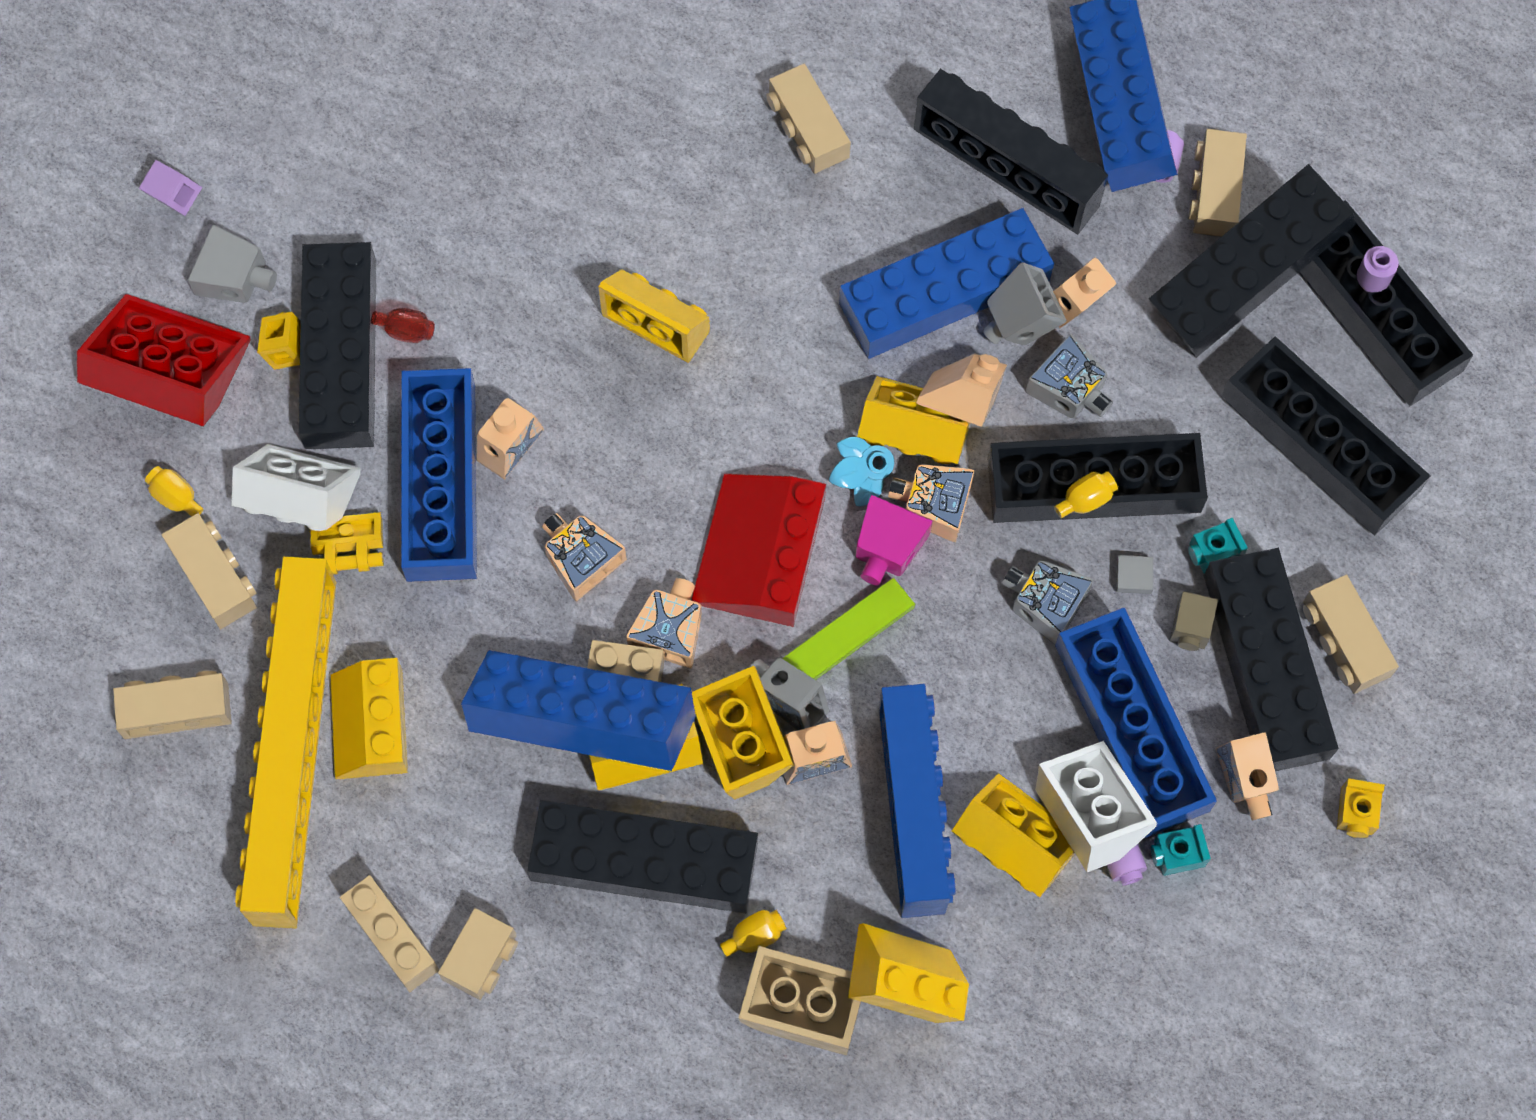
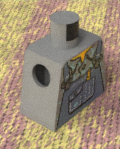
[1026,334,1113,419]
[1002,561,1093,644]
[751,658,830,730]

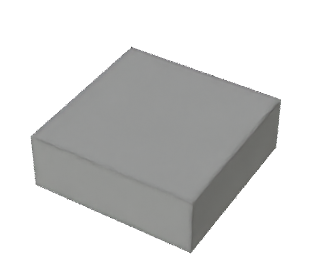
[1116,555,1153,594]

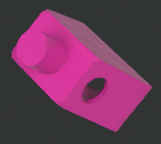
[856,495,933,585]

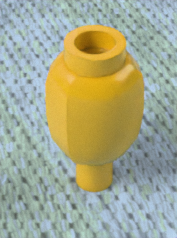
[145,466,204,517]
[1054,471,1118,519]
[720,909,787,957]

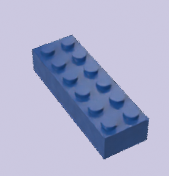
[1069,0,1178,192]
[839,208,1054,359]
[401,368,477,582]
[1055,607,1217,839]
[461,650,696,771]
[878,684,956,918]

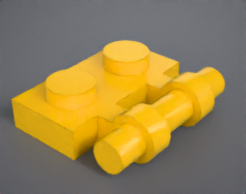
[310,512,384,575]

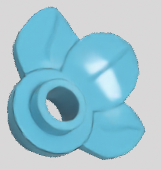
[829,437,894,506]

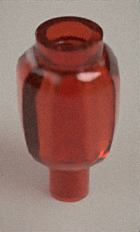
[371,308,435,344]

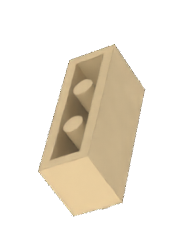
[766,63,851,174]
[1188,129,1247,237]
[161,513,257,630]
[1303,574,1399,694]
[113,671,232,739]
[340,875,439,993]

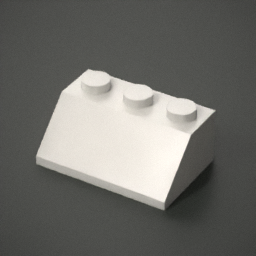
[232,444,361,531]
[1035,741,1157,872]

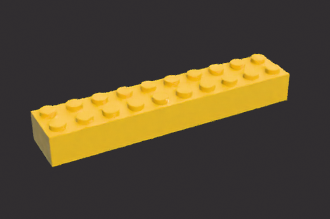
[235,557,337,929]

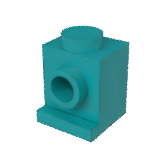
[1188,517,1248,573]
[1151,824,1211,876]

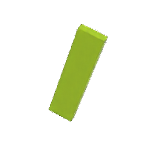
[782,577,915,680]

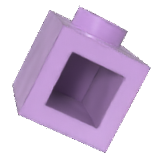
[139,160,202,216]

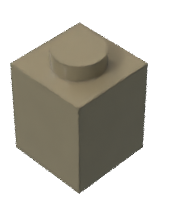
[1170,591,1218,651]

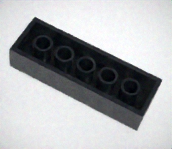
[914,68,1108,235]
[1148,164,1356,358]
[1300,200,1473,406]
[298,242,376,449]
[1221,336,1431,536]
[987,433,1208,523]
[1203,547,1339,772]
[527,800,758,914]

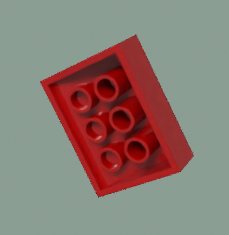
[77,294,251,427]
[691,474,826,627]

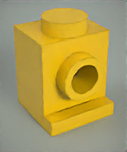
[257,312,301,370]
[1336,778,1385,838]

